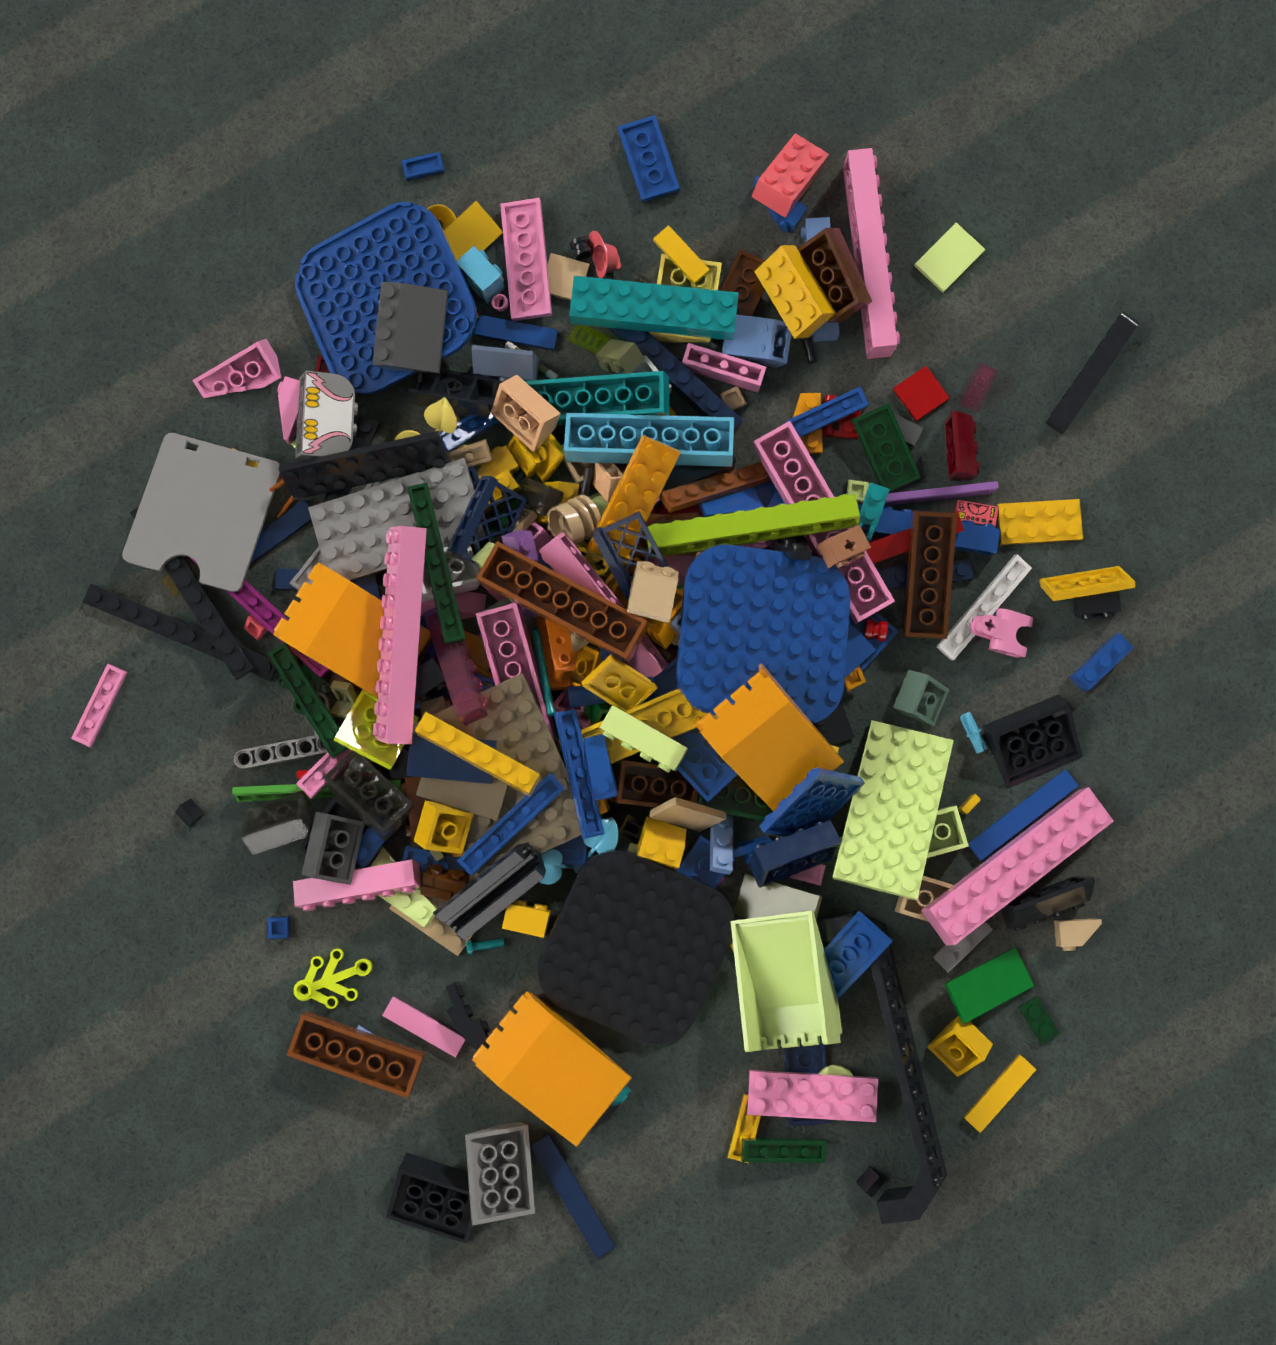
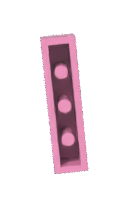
[682,343,766,393]

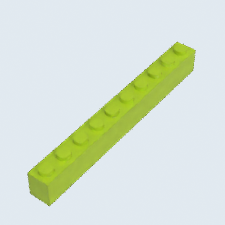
[647,494,860,559]

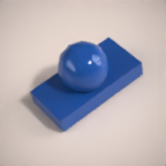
[733,835,772,865]

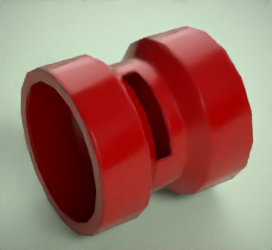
[863,619,888,642]

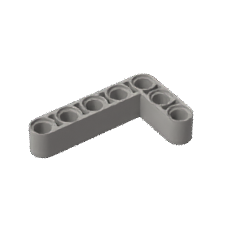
[234,693,332,769]

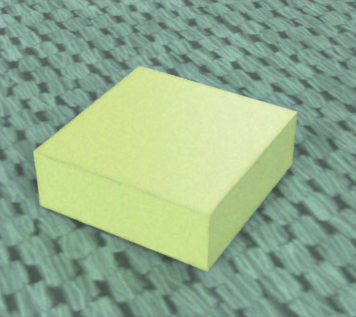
[846,480,869,503]

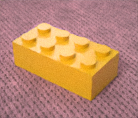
[754,245,836,339]

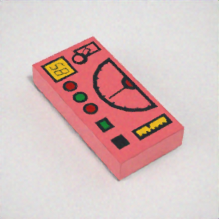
[955,500,998,526]

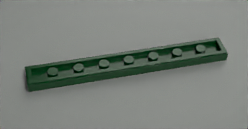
[407,482,466,645]

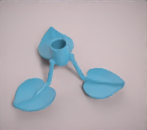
[539,817,618,884]

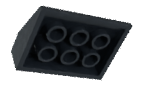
[982,695,1083,788]
[1000,876,1095,931]
[386,1152,473,1244]

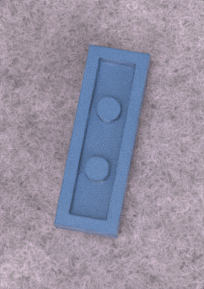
[710,814,733,875]

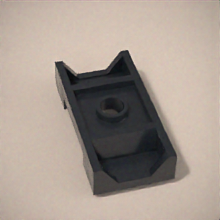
[408,369,499,418]

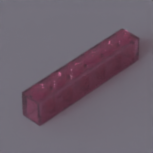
[424,607,488,726]

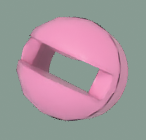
[491,294,509,312]

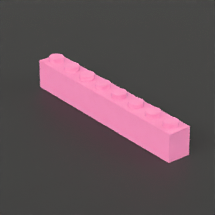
[539,531,669,678]

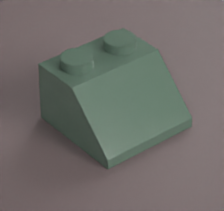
[893,670,949,727]

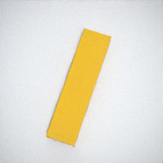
[963,1054,1036,1133]

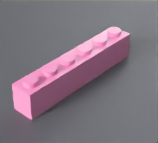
[293,859,422,911]

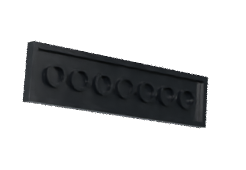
[279,431,452,500]

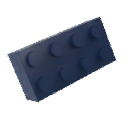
[749,821,841,888]

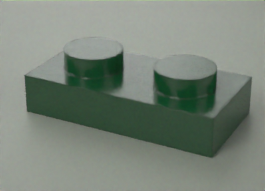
[1018,996,1059,1045]

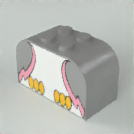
[295,371,358,460]

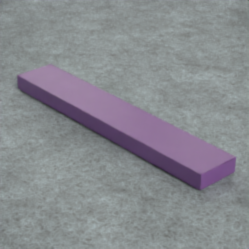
[884,481,999,506]

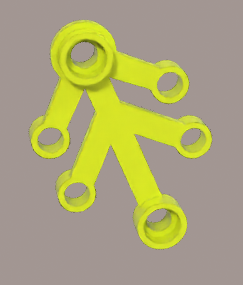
[294,948,372,1009]

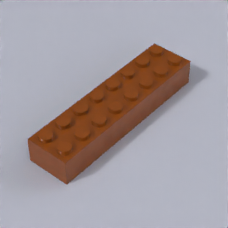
[476,541,649,663]

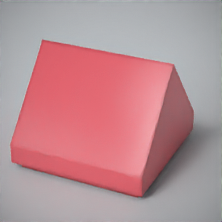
[244,614,268,641]

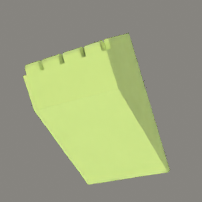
[731,911,842,1052]

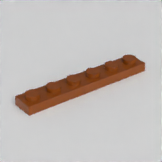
[659,462,772,513]

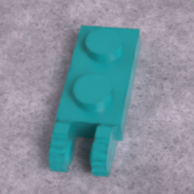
[859,482,890,543]

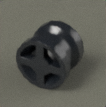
[570,236,593,260]

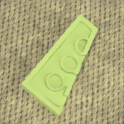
[370,848,437,928]

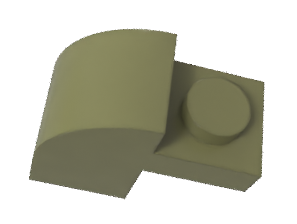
[330,680,361,727]

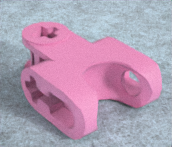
[970,609,1033,658]

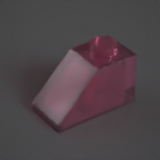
[959,362,998,412]

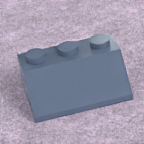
[472,345,540,383]

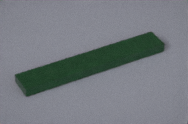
[267,642,349,759]

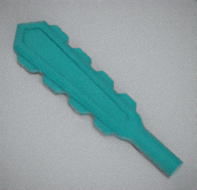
[532,627,555,716]

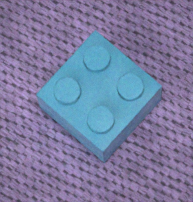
[457,246,505,304]

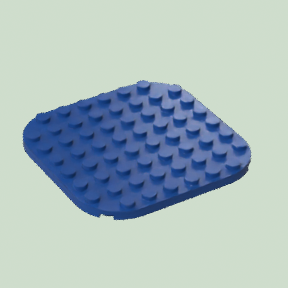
[295,202,477,395]
[676,545,850,724]

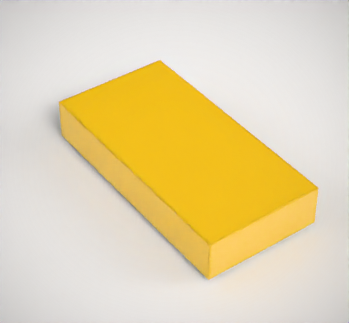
[507,435,542,477]

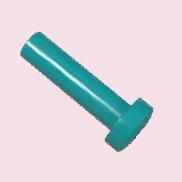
[466,938,504,955]

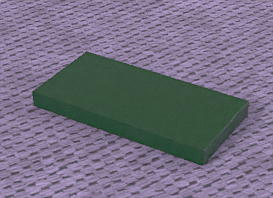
[851,403,921,493]

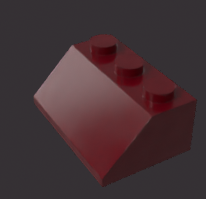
[944,411,980,481]

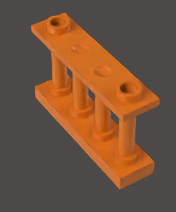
[535,616,577,691]

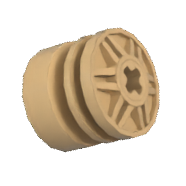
[548,495,601,546]

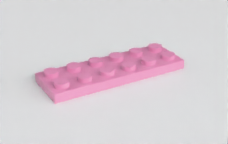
[500,198,552,321]
[747,1070,878,1122]

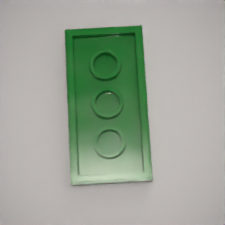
[944,947,1034,1023]

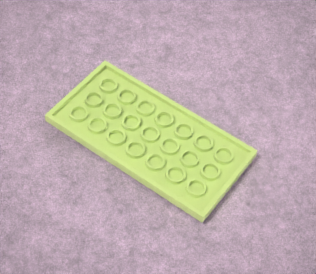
[832,720,954,901]

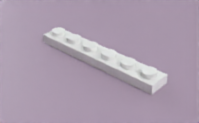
[936,554,1032,660]

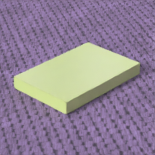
[914,223,985,293]

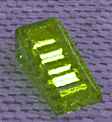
[567,324,612,355]

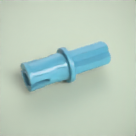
[960,712,988,754]

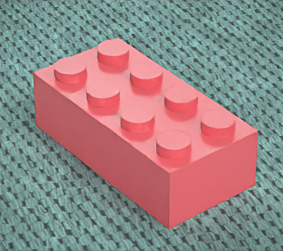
[751,133,829,218]

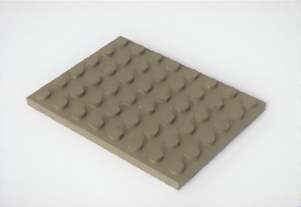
[412,673,581,877]

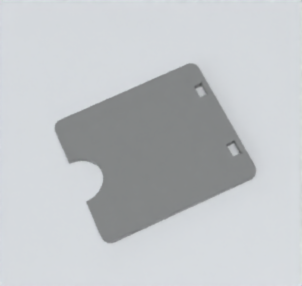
[122,433,280,592]

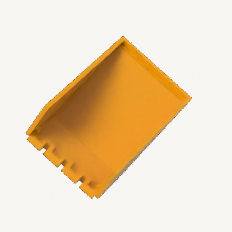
[273,562,433,698]
[694,663,844,811]
[472,991,632,1147]

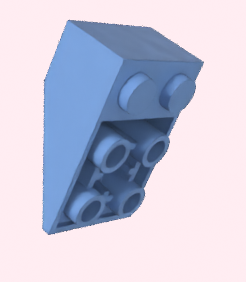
[722,315,791,368]

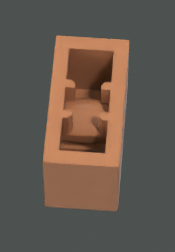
[817,525,871,569]

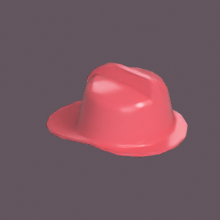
[588,231,621,278]

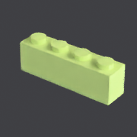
[599,705,688,773]

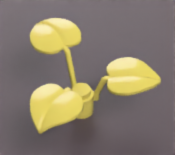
[395,397,482,472]

